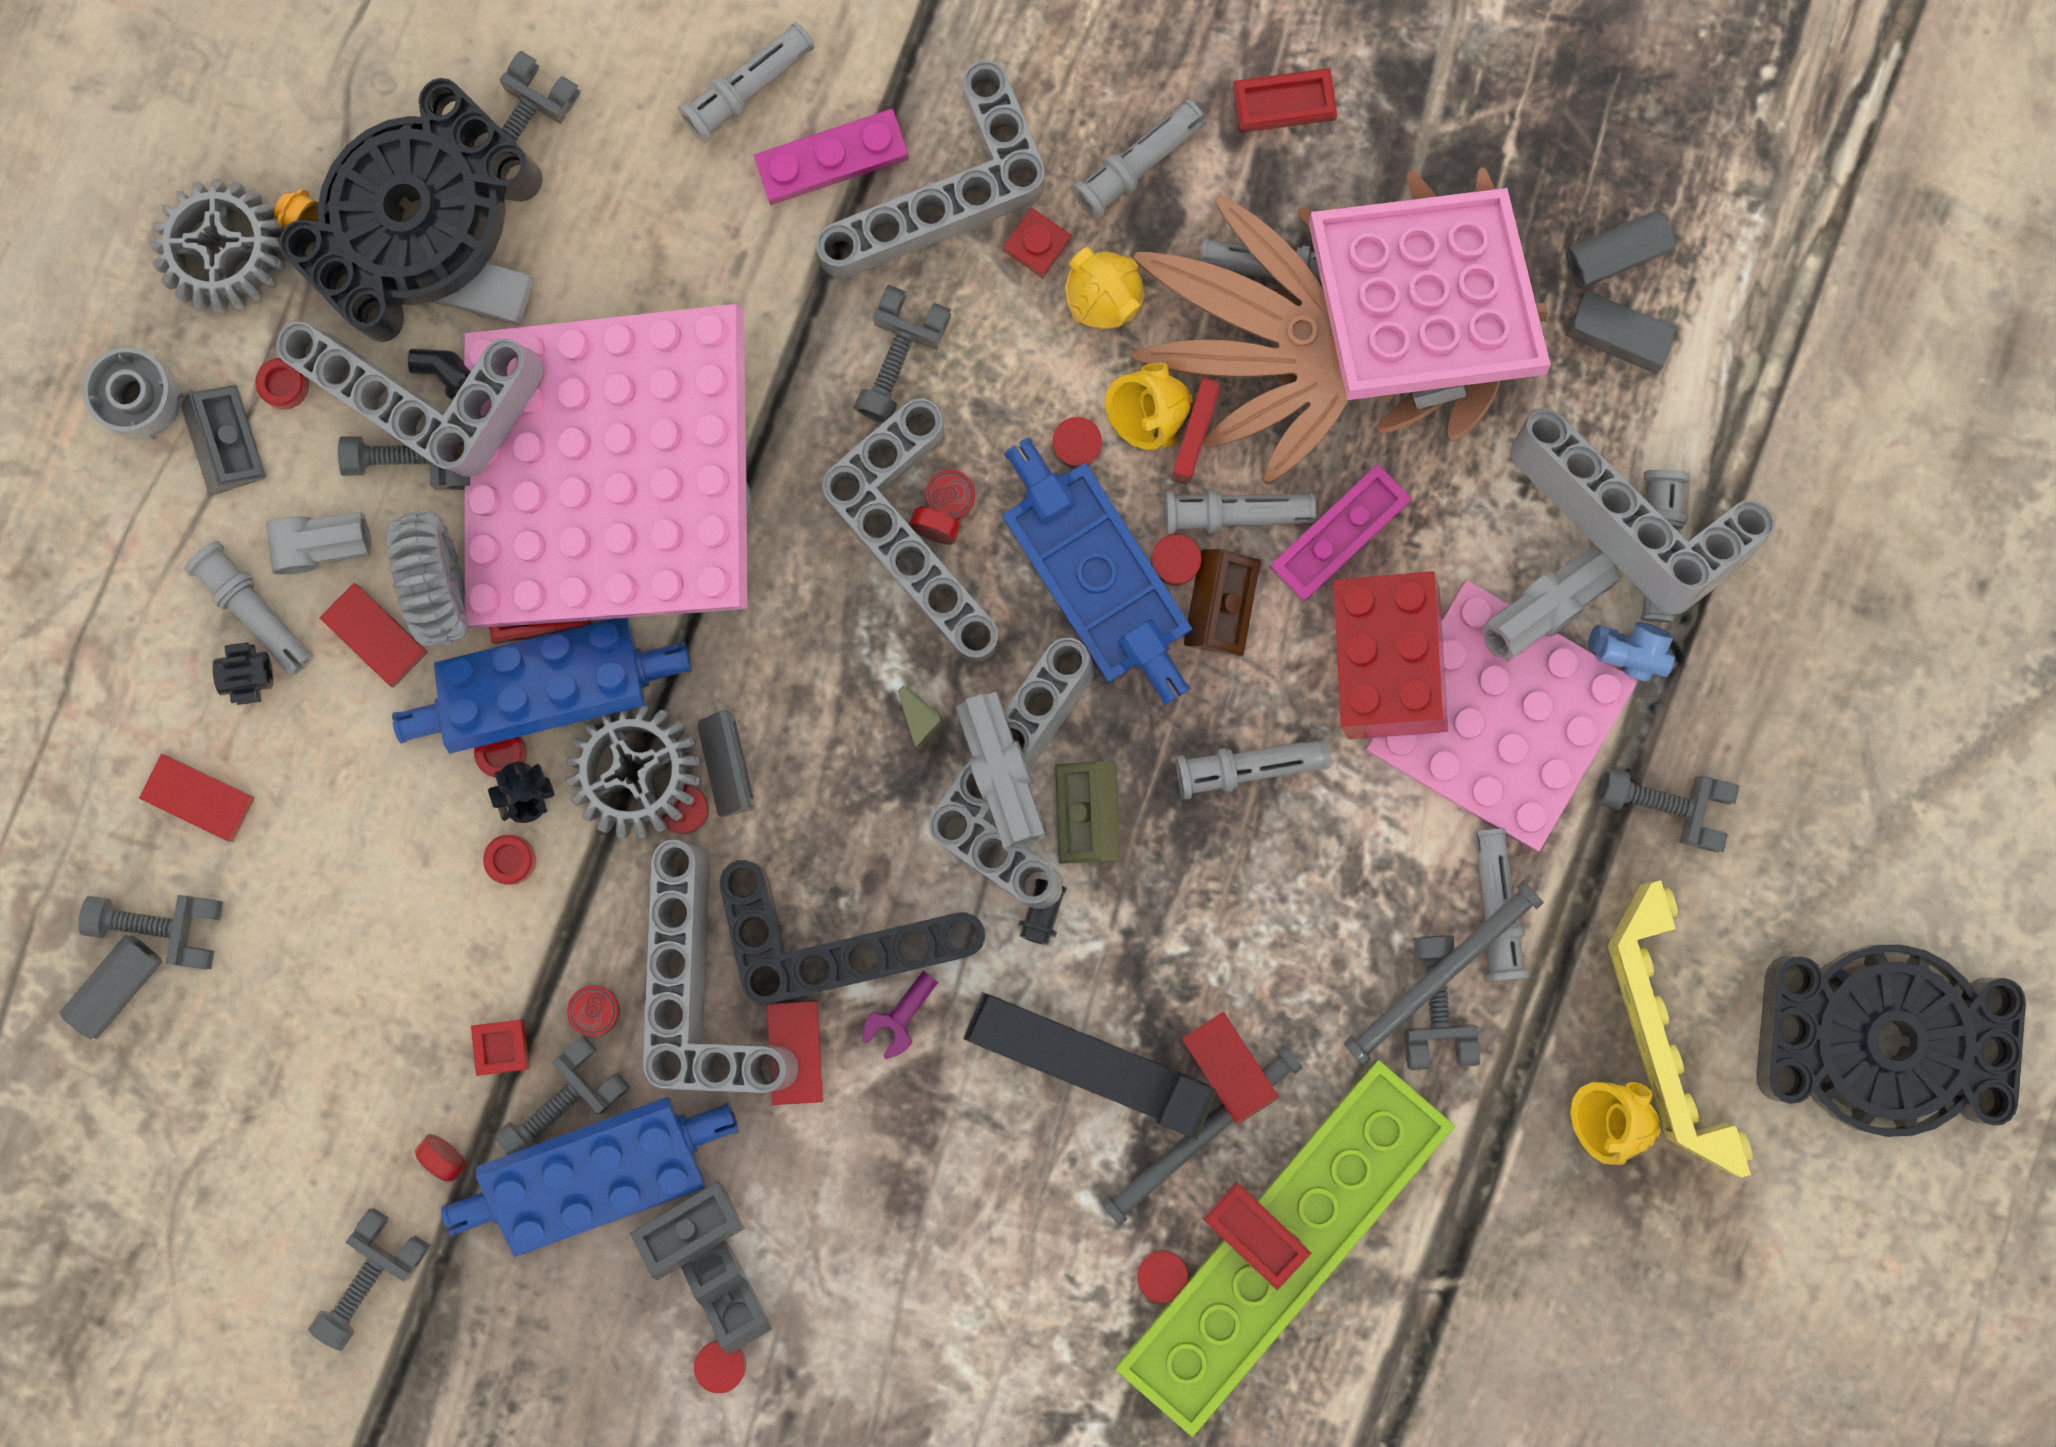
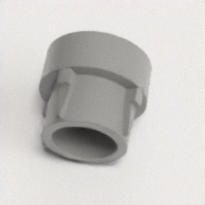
[83,347,184,439]

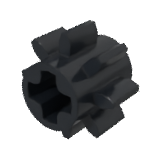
[212,642,273,705]
[487,761,555,823]

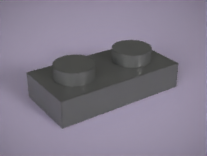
[630,1182,745,1280]

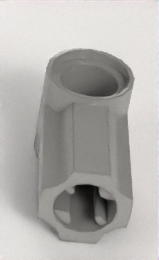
[266,512,372,575]

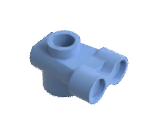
[1588,622,1675,681]

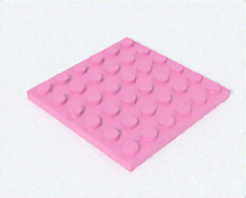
[464,304,748,628]

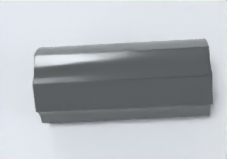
[1565,209,1675,289]
[59,935,163,1040]

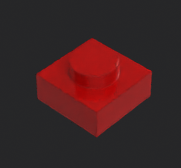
[1003,207,1072,279]
[471,1019,530,1076]

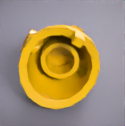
[1065,246,1145,329]
[1105,362,1194,450]
[1570,1082,1661,1165]

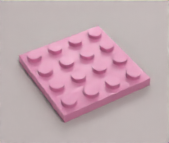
[1308,188,1551,400]
[1364,580,1638,852]

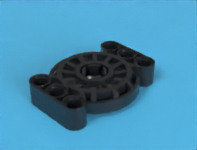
[279,78,543,342]
[1756,945,2026,1137]

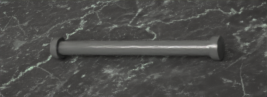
[1344,880,1544,1065]
[1101,1045,1303,1226]

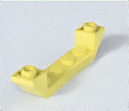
[1608,880,1753,1178]

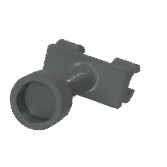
[500,51,580,174]
[853,285,951,423]
[338,436,470,490]
[1598,767,1740,853]
[78,895,223,970]
[1404,935,1480,1070]
[494,1036,630,1155]
[308,1208,431,1351]

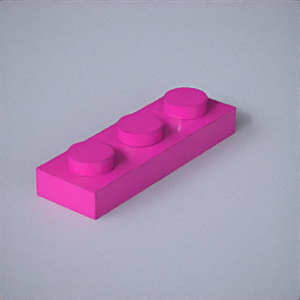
[753,108,909,205]
[1269,464,1412,603]

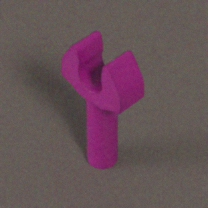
[863,970,939,1059]

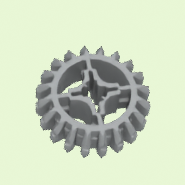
[149,178,285,314]
[386,510,469,647]
[565,704,702,839]

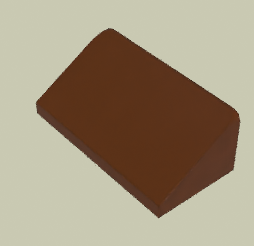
[1184,549,1261,657]

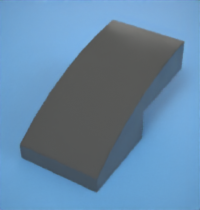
[681,1240,772,1355]

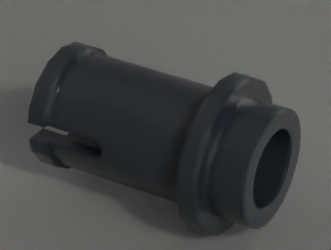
[1018,879,1067,946]

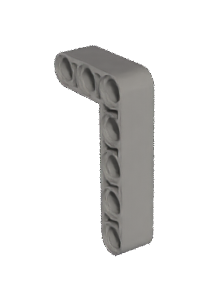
[816,60,1045,278]
[276,322,544,477]
[822,398,999,663]
[1510,410,1775,614]
[929,638,1095,909]
[643,839,799,1093]

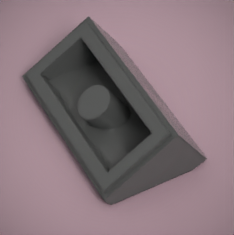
[1565,290,1676,374]
[181,385,266,495]
[698,709,756,817]

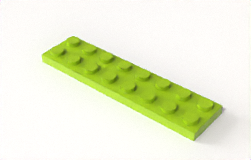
[1115,1059,1456,1438]

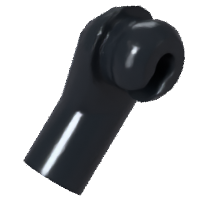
[408,348,471,400]

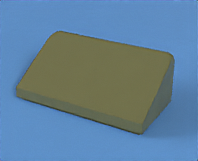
[898,685,944,754]
[1055,761,1120,864]

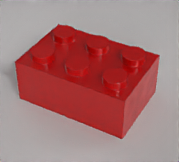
[1333,571,1448,739]

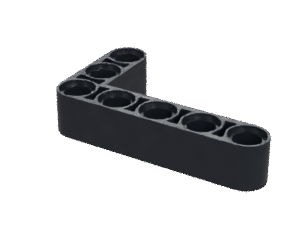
[720,860,985,1004]
[963,992,1217,1139]

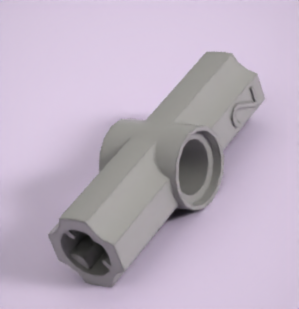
[1481,546,1620,662]
[956,692,1047,851]

